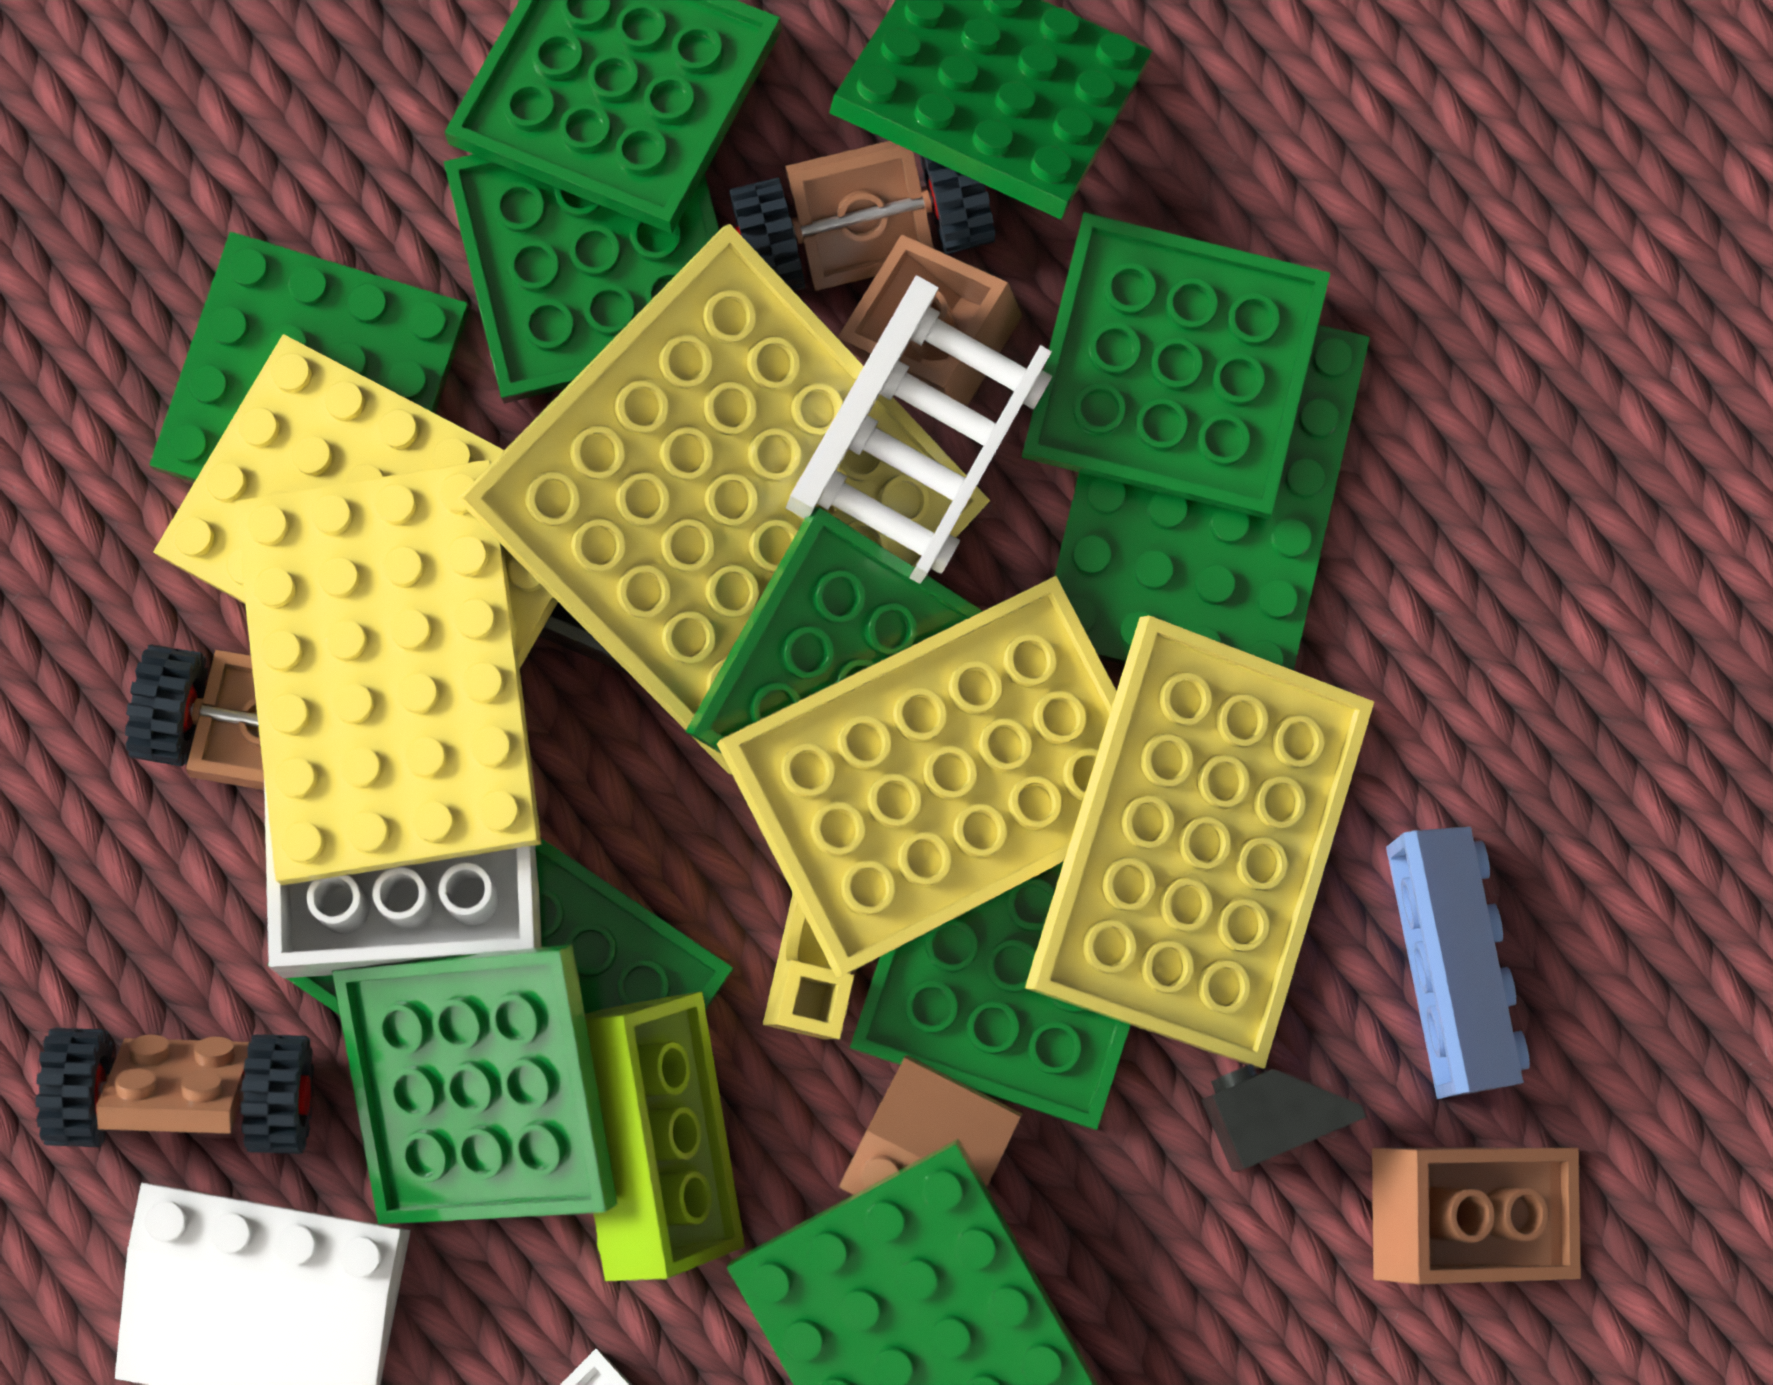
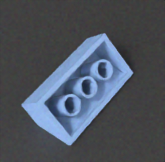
[1386,826,1529,1099]

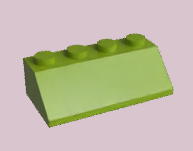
[585,992,745,1281]

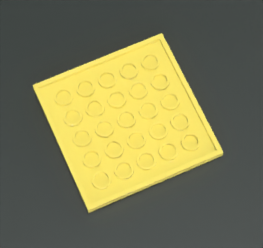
[457,224,990,774]

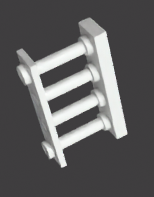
[786,275,1052,584]

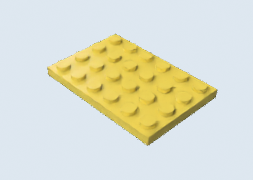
[153,334,558,669]
[234,459,541,885]
[717,576,1117,978]
[1025,616,1374,1069]

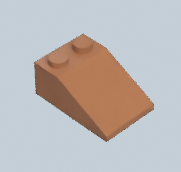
[1372,1147,1581,1284]

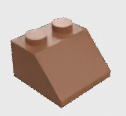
[837,235,1022,406]
[839,1055,1022,1195]

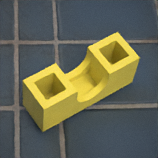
[763,894,854,1040]

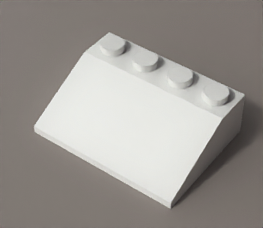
[264,780,542,978]
[115,1183,411,1385]

